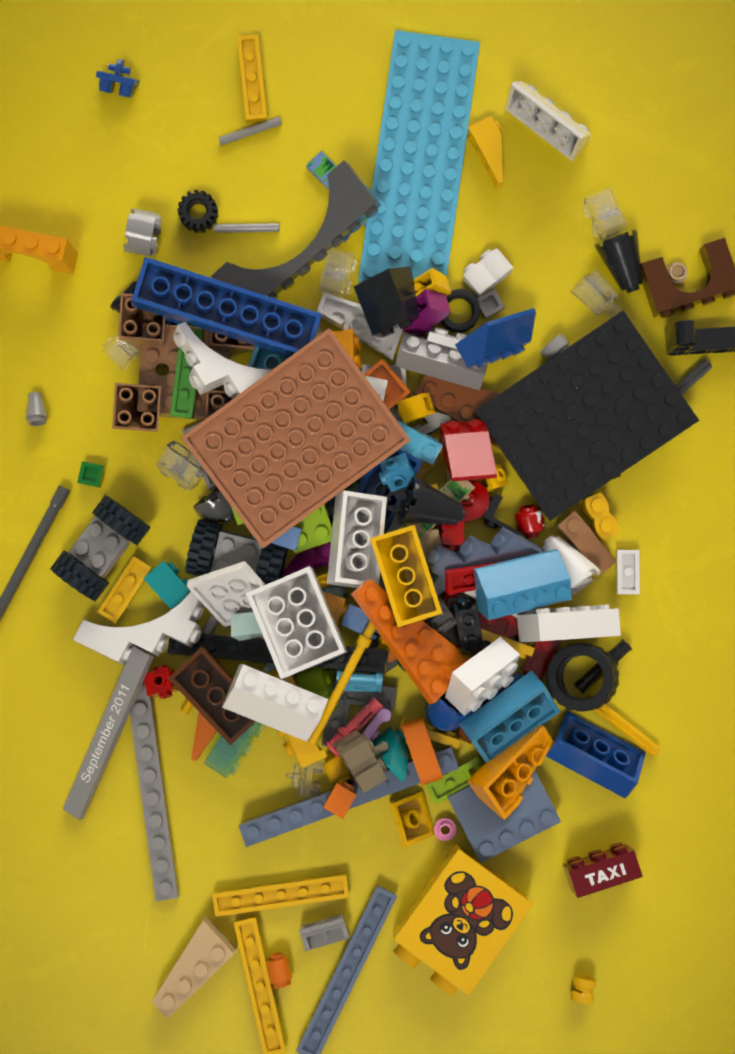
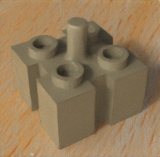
[333,730,389,793]

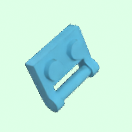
[337,670,383,692]

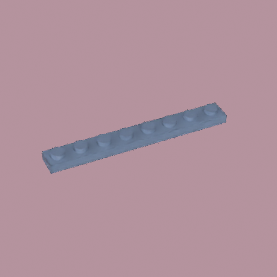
[296,885,397,1054]

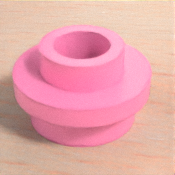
[434,818,456,841]

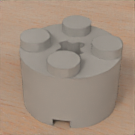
[124,208,162,257]

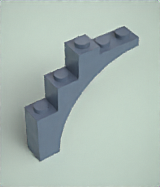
[425,527,545,596]

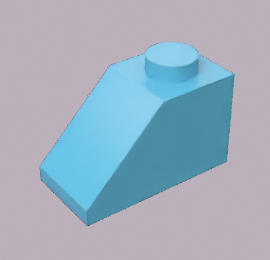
[398,421,443,465]

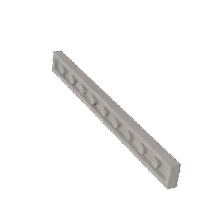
[130,681,179,901]

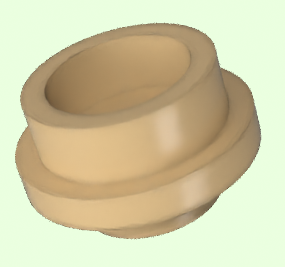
[667,262,688,284]

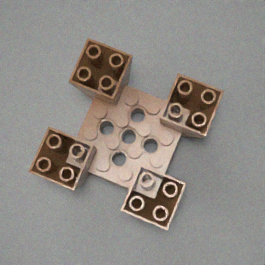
[112,293,255,432]

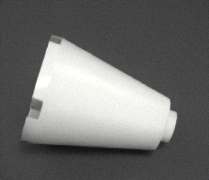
[542,535,601,595]

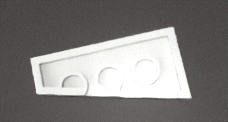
[317,293,403,360]

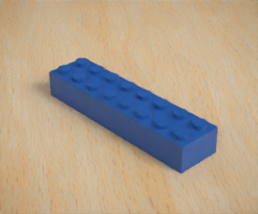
[131,257,322,357]

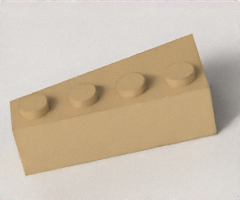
[152,916,237,1019]

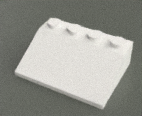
[505,81,592,162]
[246,566,348,679]

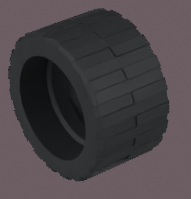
[546,643,619,712]

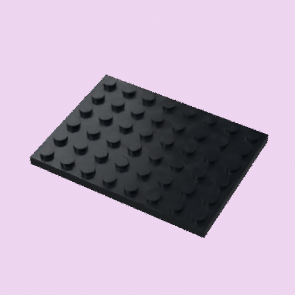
[475,311,700,521]

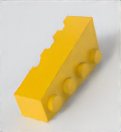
[266,668,327,768]

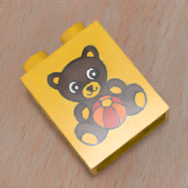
[393,843,533,996]

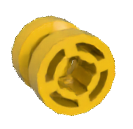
[570,975,596,1004]

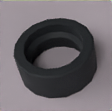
[440,289,480,333]

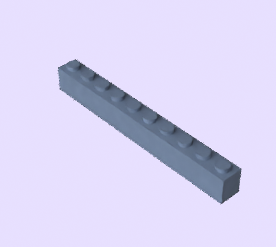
[239,746,459,847]

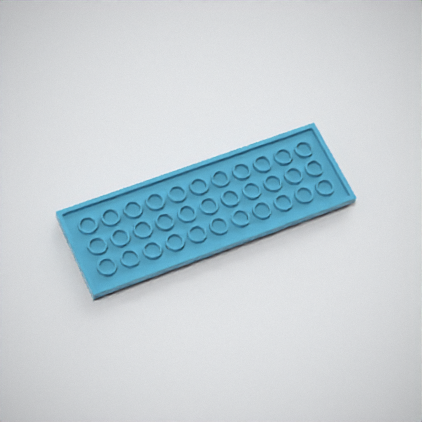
[358,30,480,283]

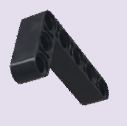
[665,320,735,356]

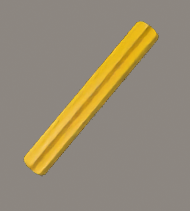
[587,694,660,757]

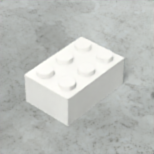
[445,637,520,716]

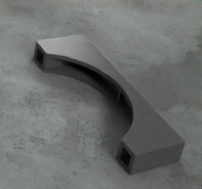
[211,160,381,299]

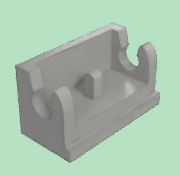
[299,914,350,951]

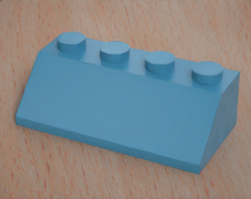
[474,549,571,620]
[459,670,560,763]

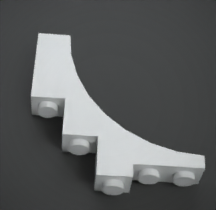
[173,322,272,399]
[73,592,204,666]

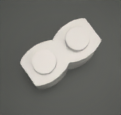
[462,248,514,297]

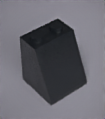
[353,266,419,338]

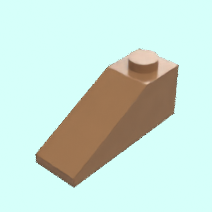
[554,511,615,576]

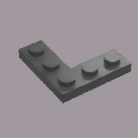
[322,679,397,746]

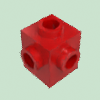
[144,665,179,699]

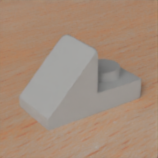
[413,412,451,435]

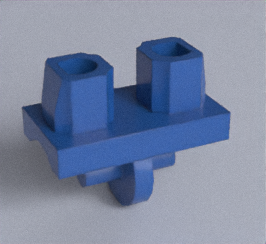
[96,59,140,98]

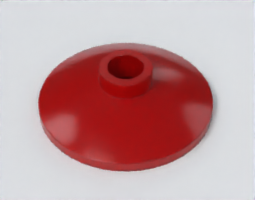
[460,480,489,522]

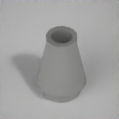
[26,392,48,426]

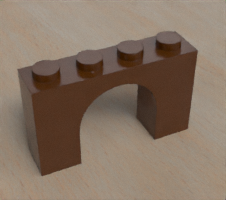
[641,238,735,318]

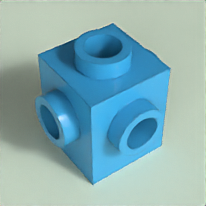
[379,453,415,492]

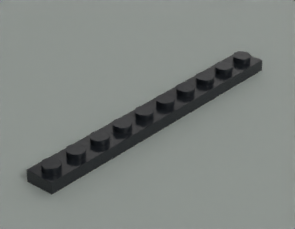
[167,634,388,674]

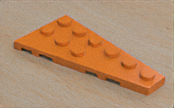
[351,579,470,704]

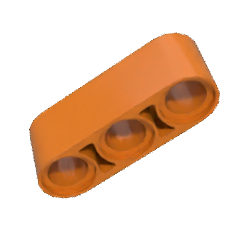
[401,717,443,786]

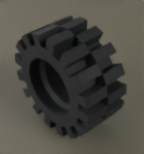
[177,190,218,233]

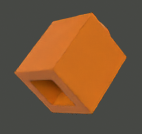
[323,780,357,819]

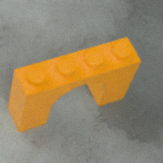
[0,226,78,274]

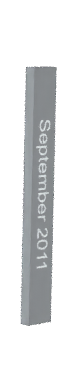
[63,646,154,820]

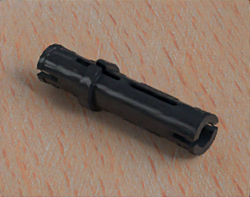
[574,639,632,695]

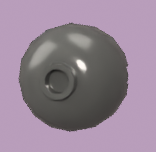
[193,487,234,524]

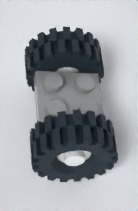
[50,494,151,601]
[185,519,288,585]

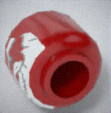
[515,505,545,538]

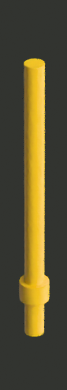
[308,621,375,745]

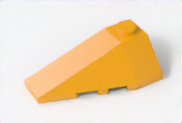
[467,725,554,820]

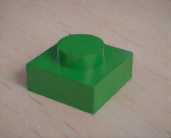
[77,461,105,488]

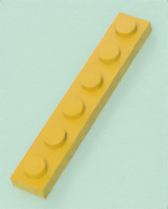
[212,873,349,917]
[234,916,287,1054]

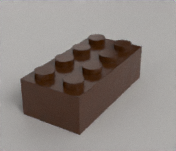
[168,647,256,746]

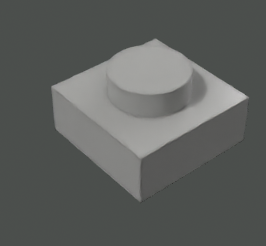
[477,289,505,320]

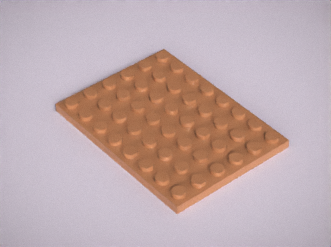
[181,328,411,548]

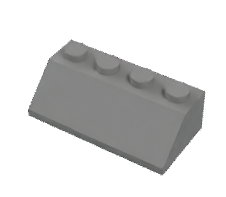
[395,332,488,391]

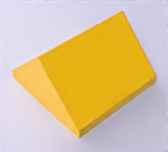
[389,791,435,848]

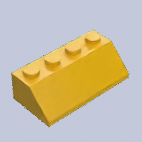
[370,525,442,627]

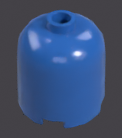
[425,691,472,731]

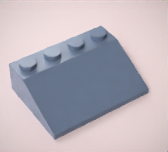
[447,771,561,863]

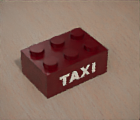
[563,842,643,898]

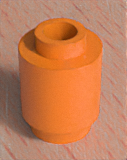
[266,952,292,989]

